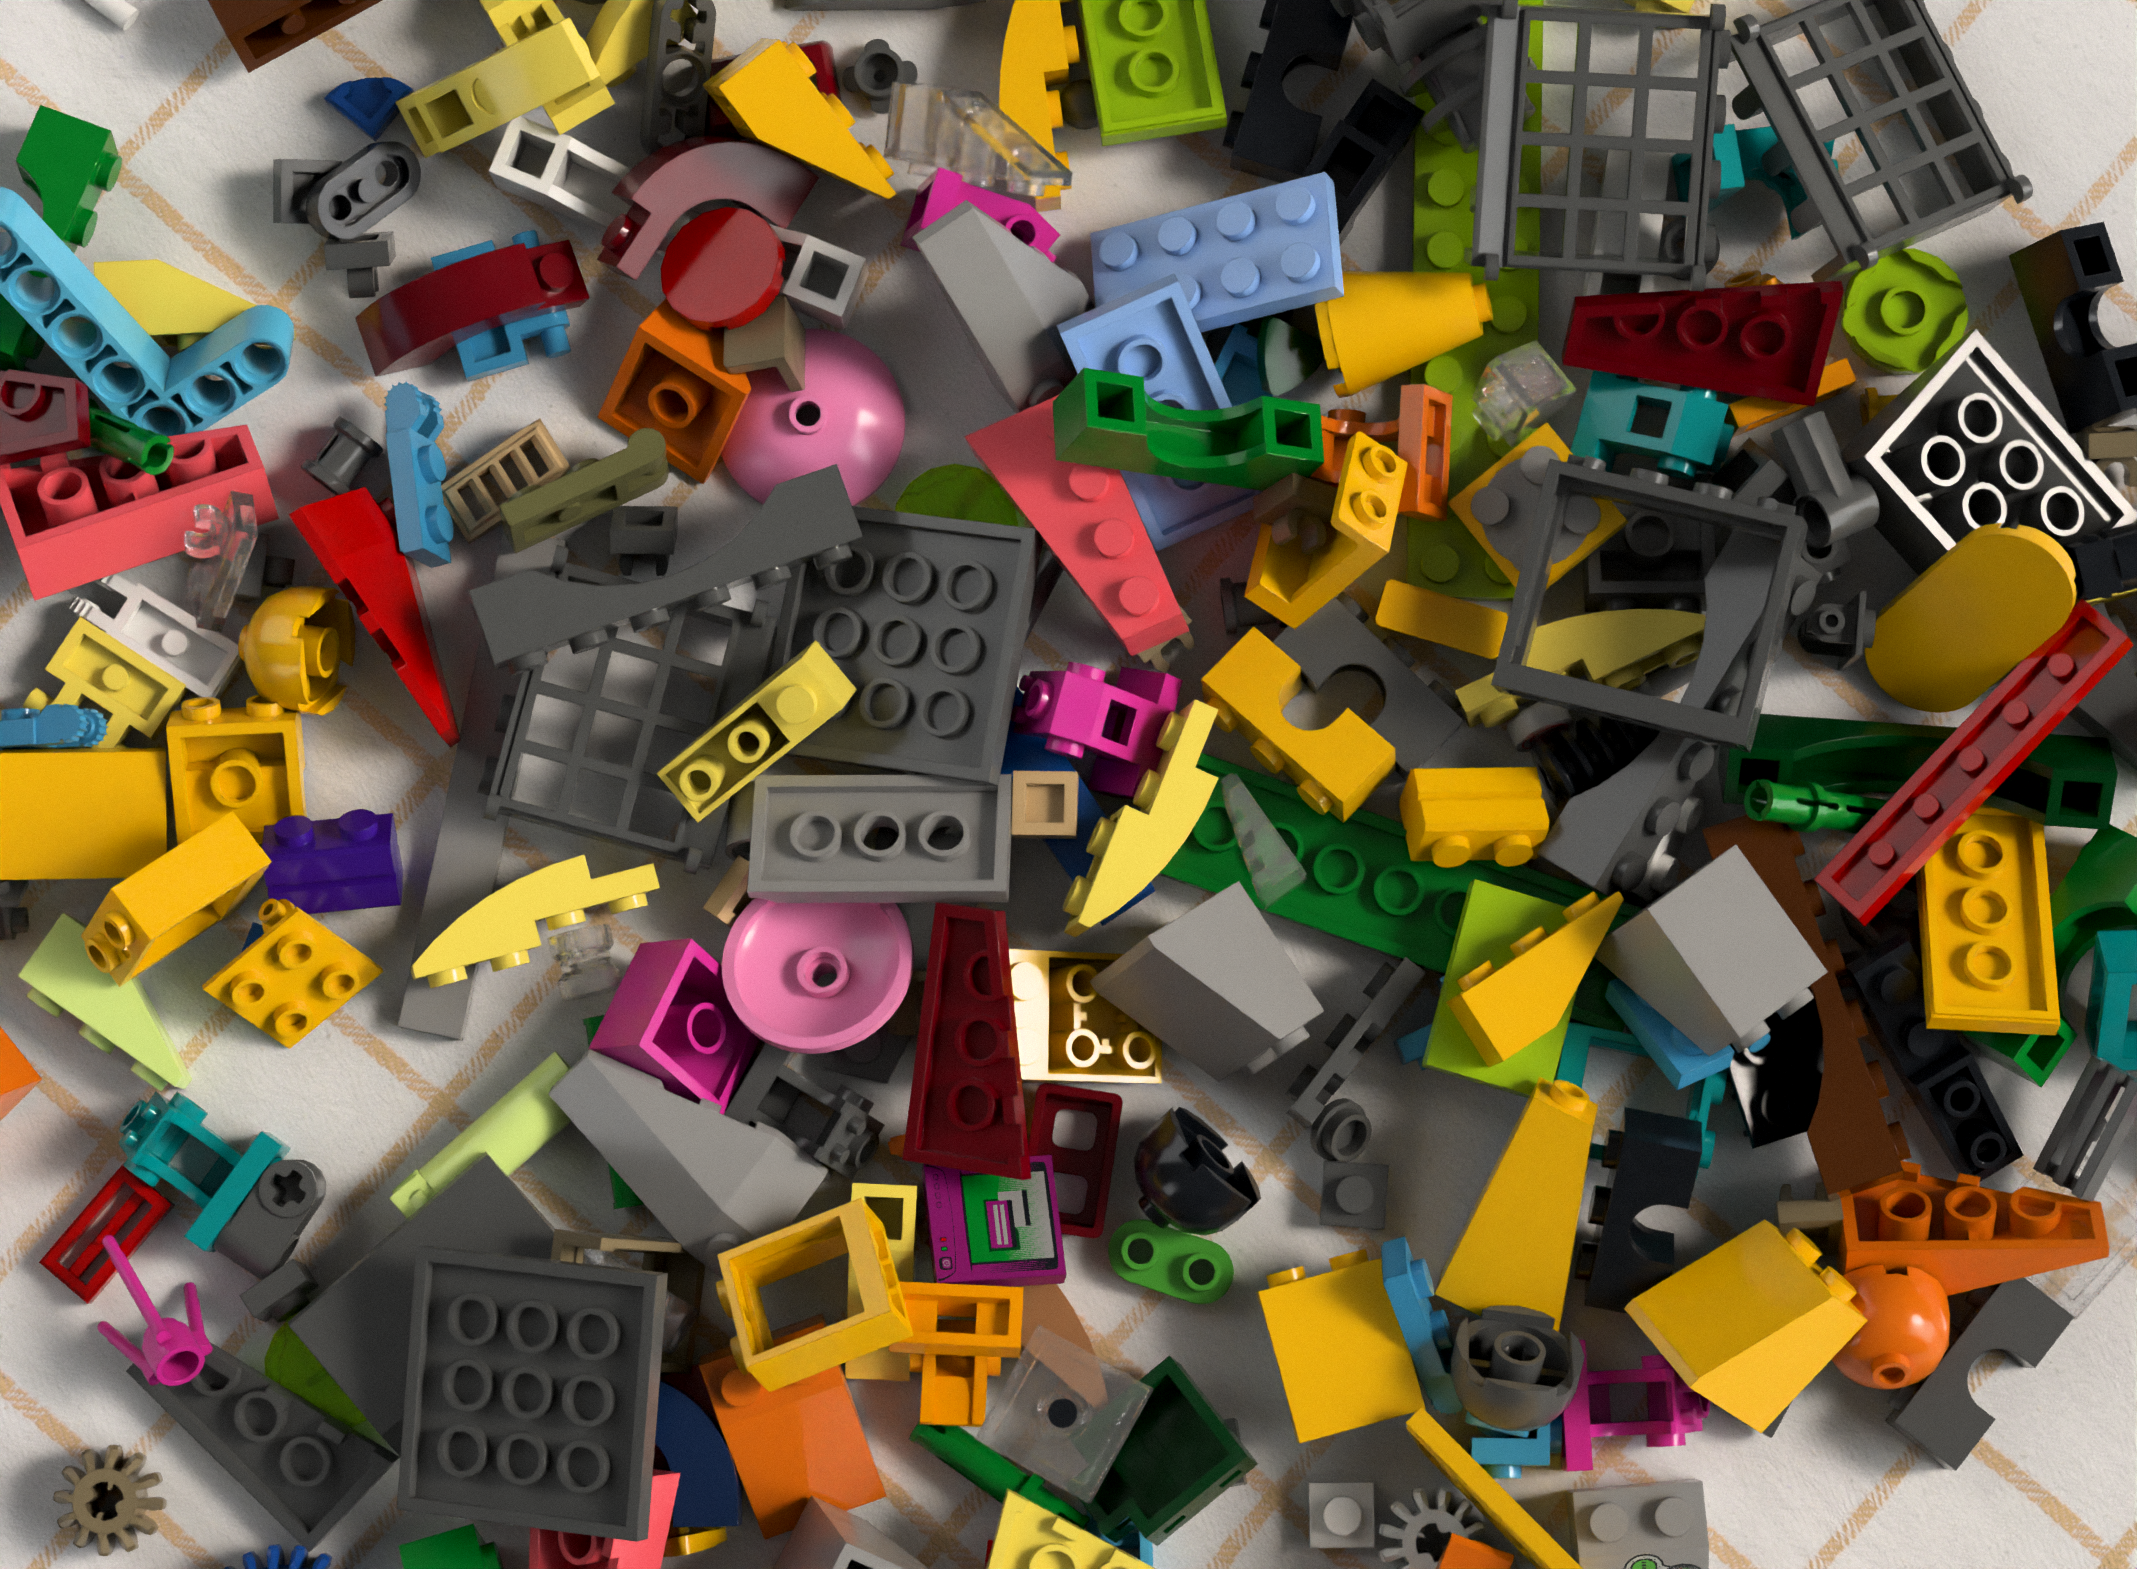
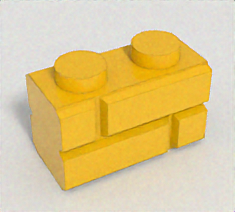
[1399,767,1549,868]

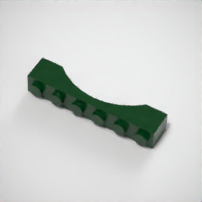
[1718,714,2118,830]

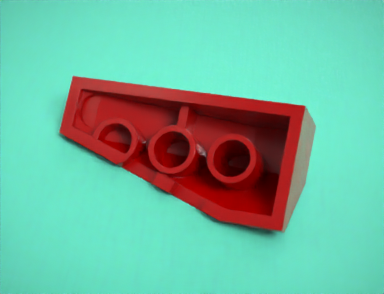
[289,487,461,748]

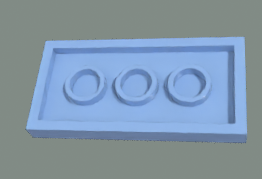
[1090,172,1344,332]
[1056,273,1262,552]

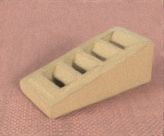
[441,418,571,544]

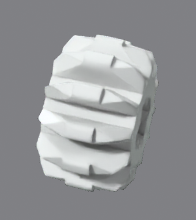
[1378,1487,1487,1569]

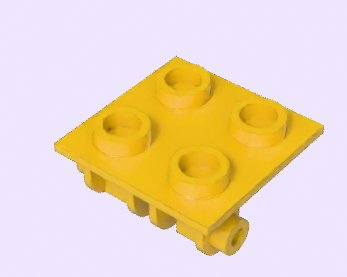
[202,898,384,1049]

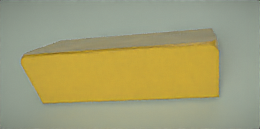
[1375,579,1509,659]

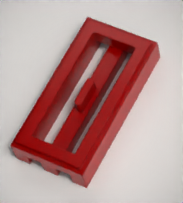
[39,1163,175,1304]

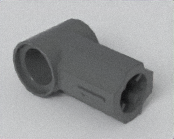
[1770,411,1879,548]

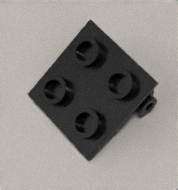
[1726,998,1824,1149]

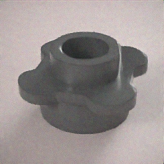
[842,39,918,114]

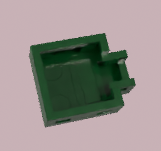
[1066,1356,1258,1546]

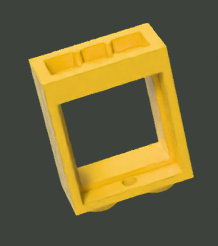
[81,811,272,987]
[716,1198,913,1392]

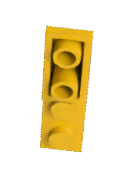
[999,0,1080,212]

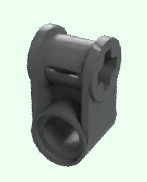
[213,1160,326,1280]

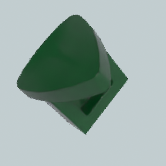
[1231,315,1325,396]

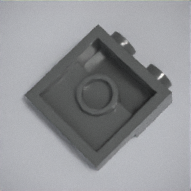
[1582,474,1716,614]

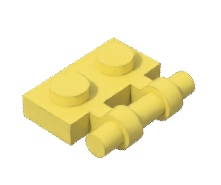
[23,616,189,749]

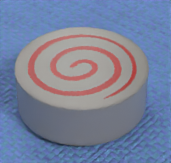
[1506,702,1574,752]

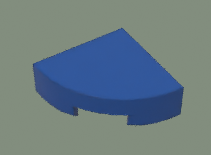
[324,77,414,142]

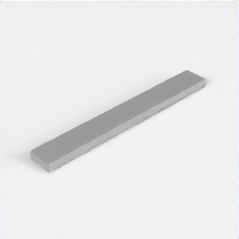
[398,530,568,1040]

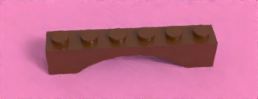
[1702,814,1912,1202]

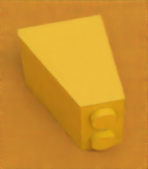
[1624,1219,1868,1433]

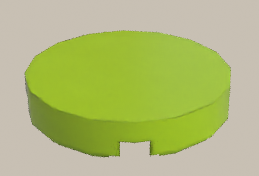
[1840,248,1968,375]

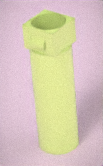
[389,1051,571,1219]

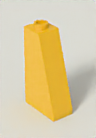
[1434,1077,1598,1332]

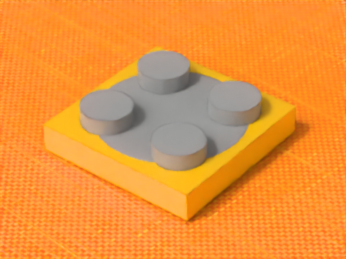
[1447,422,1629,589]

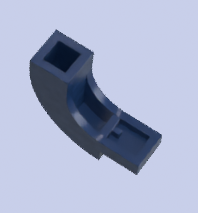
[655,1379,742,1527]

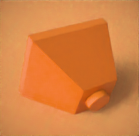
[597,298,752,484]

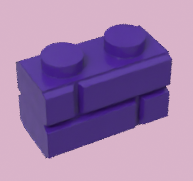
[262,809,403,914]

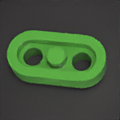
[1108,1219,1234,1304]

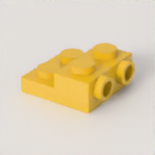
[166,695,307,845]

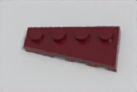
[1561,281,1844,407]
[902,902,1031,1180]

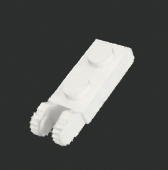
[67,574,243,699]

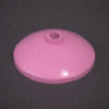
[721,328,905,506]
[722,898,914,1054]

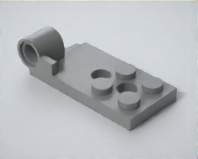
[725,774,1013,903]

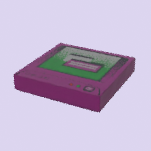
[921,1155,1067,1287]

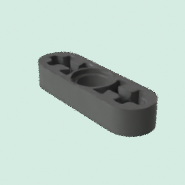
[640,0,716,156]

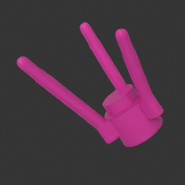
[97,1235,213,1386]

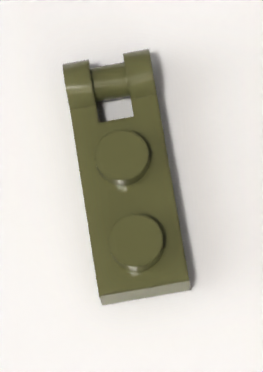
[499,428,669,554]

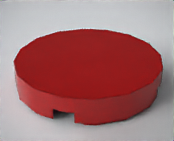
[660,207,786,331]

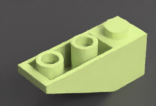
[18,913,192,1091]

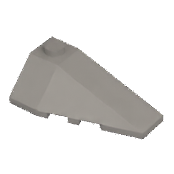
[913,200,1095,414]
[549,1049,828,1279]

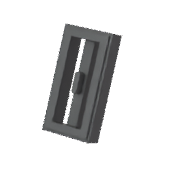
[2033,1055,2137,1202]

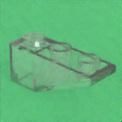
[884,82,1073,196]
[1472,340,1577,447]

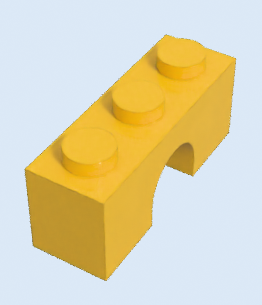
[1201,626,1396,823]

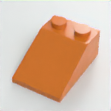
[699,1313,887,1540]

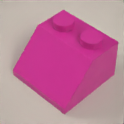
[588,938,760,1115]

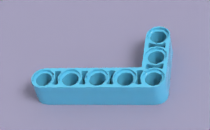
[0,187,295,437]

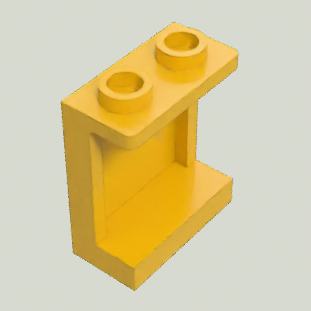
[1244,431,1408,629]
[1256,1248,1426,1443]

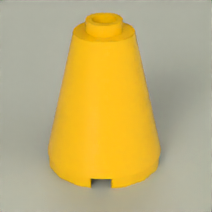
[1315,271,1493,398]

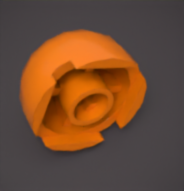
[1831,1264,1950,1390]

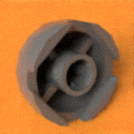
[1450,1305,1585,1431]

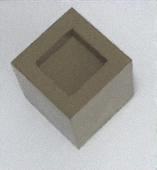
[723,295,806,392]

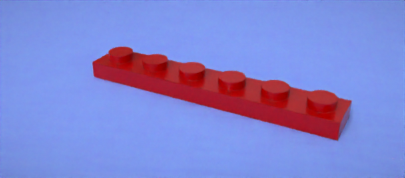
[1814,598,2134,927]

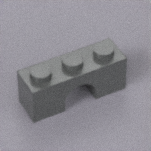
[1273,591,1464,781]
[1885,1278,2074,1471]

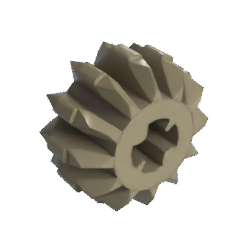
[53,1445,167,1556]

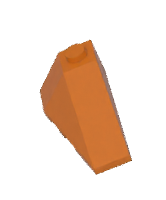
[1836,1161,2110,1296]

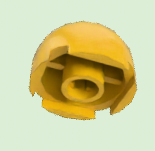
[238,586,355,716]

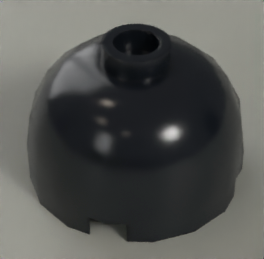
[1134,1107,1261,1236]

